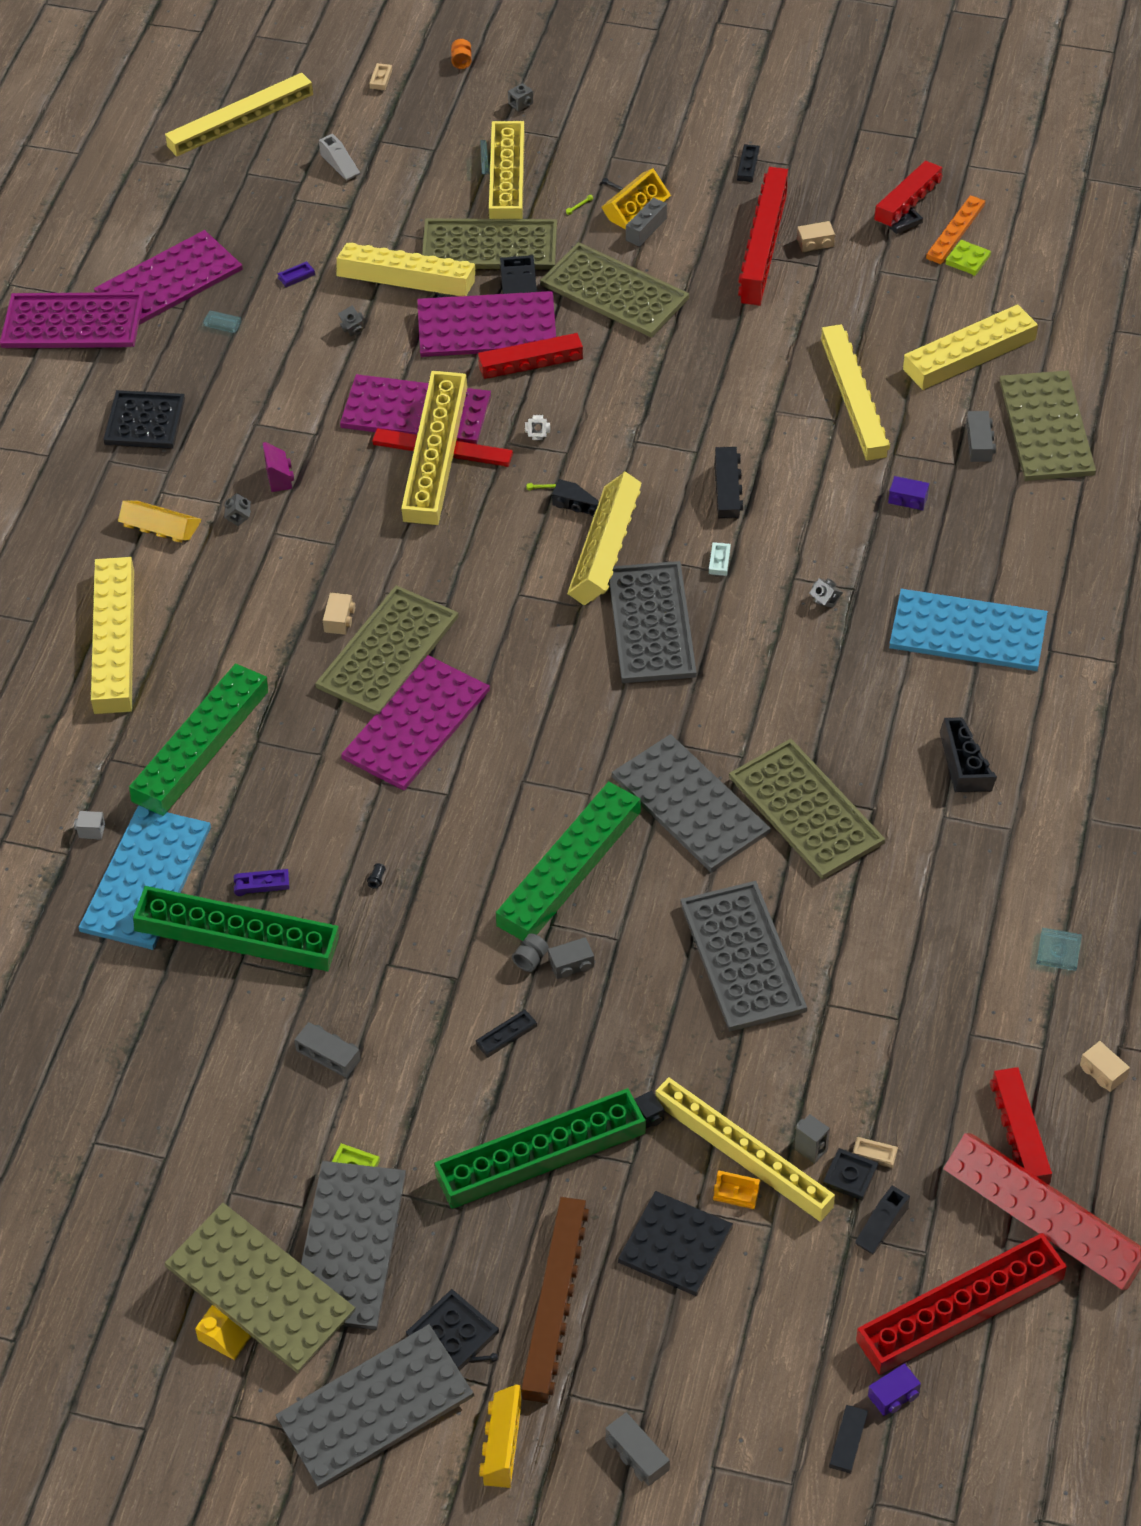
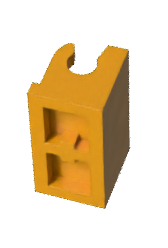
[713,1170,760,1209]

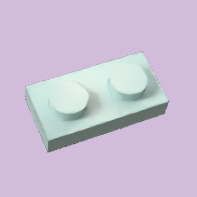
[709,542,731,576]

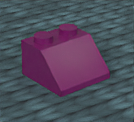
[263,442,295,492]

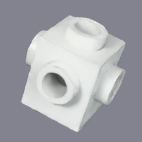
[525,415,550,440]

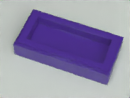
[278,261,315,287]

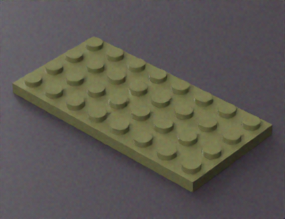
[422,218,557,270]
[540,242,689,338]
[999,370,1096,481]
[315,585,458,715]
[729,739,885,880]
[165,1203,355,1373]

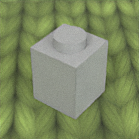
[74,811,105,839]

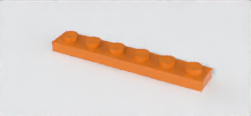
[926,195,985,264]

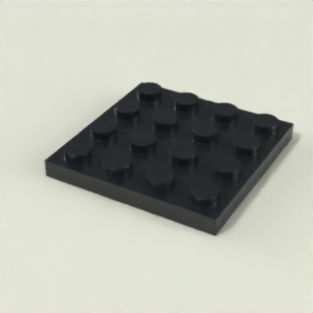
[104,390,185,449]
[618,1191,733,1296]

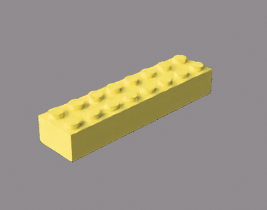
[489,121,525,219]
[337,243,475,296]
[903,304,1038,390]
[567,472,642,605]

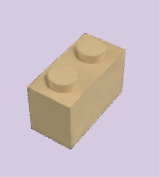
[797,221,835,252]
[323,593,355,635]
[1080,1041,1130,1092]

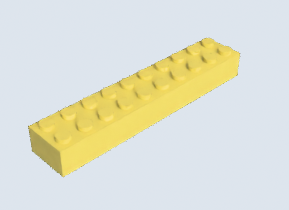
[401,371,467,525]
[91,557,134,714]

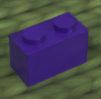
[888,476,929,510]
[868,1363,921,1416]

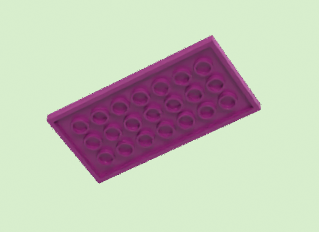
[94,230,243,325]
[417,291,556,357]
[0,292,144,348]
[340,374,491,444]
[341,655,490,791]

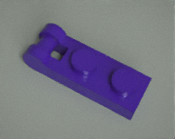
[234,869,290,896]

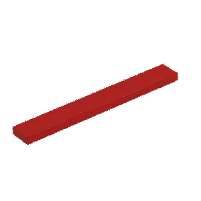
[372,428,513,467]

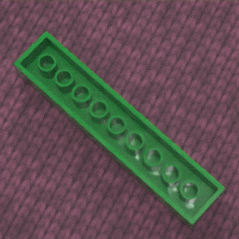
[129,663,268,816]
[495,781,641,941]
[133,886,339,972]
[434,1088,646,1209]

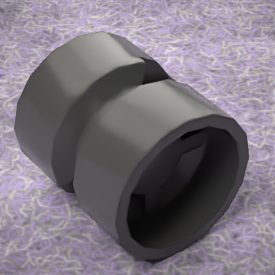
[512,933,549,972]

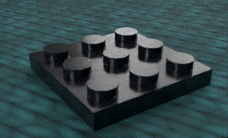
[406,1289,499,1371]

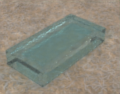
[480,140,488,174]
[203,310,242,333]

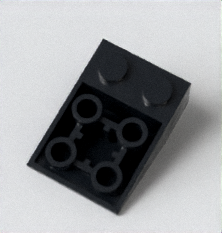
[500,255,537,294]

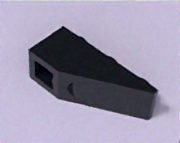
[552,479,599,517]
[855,1185,910,1255]

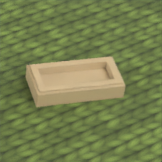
[852,1137,898,1168]

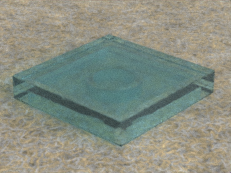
[1036,928,1082,971]

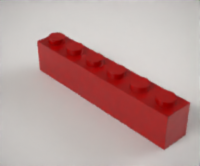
[874,160,943,226]
[478,333,583,379]
[990,1067,1052,1185]

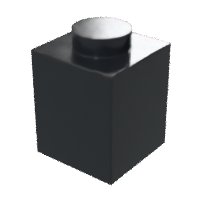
[634,1090,664,1129]

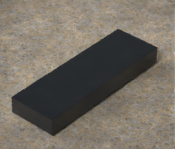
[737,144,760,182]
[475,1009,537,1058]
[829,1405,868,1474]

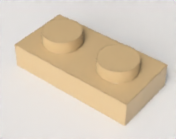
[369,63,392,90]

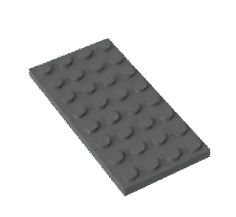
[609,561,697,683]
[612,734,771,872]
[680,881,807,1032]
[301,1161,406,1330]
[275,1324,475,1489]

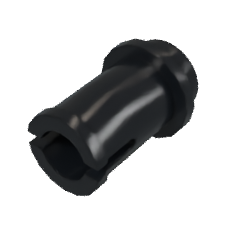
[367,863,386,889]

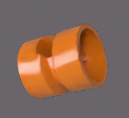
[451,39,472,69]

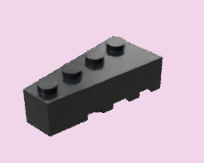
[714,447,743,519]
[939,717,997,792]

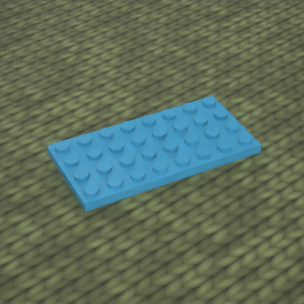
[889,589,1048,671]
[79,806,211,950]

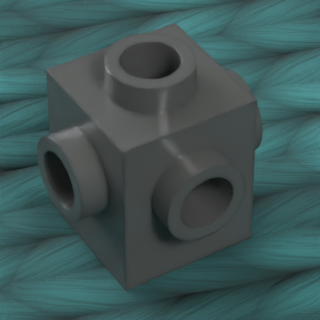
[508,83,533,111]
[338,305,365,336]
[224,493,251,526]
[809,578,843,608]

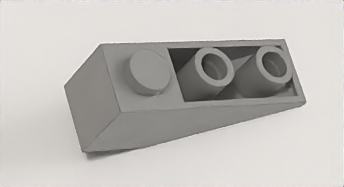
[319,133,360,181]

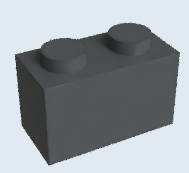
[548,937,594,979]
[795,1114,830,1164]

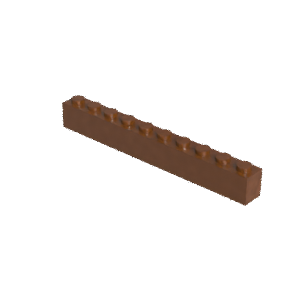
[521,1197,589,1403]

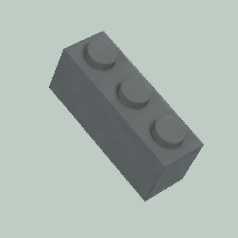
[626,198,667,247]
[966,411,996,462]
[294,1022,361,1078]
[605,1412,670,1486]

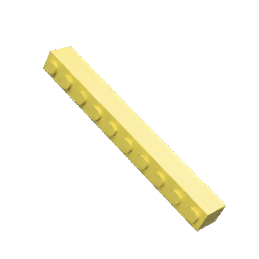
[165,73,313,156]
[821,324,890,461]
[655,1077,835,1222]

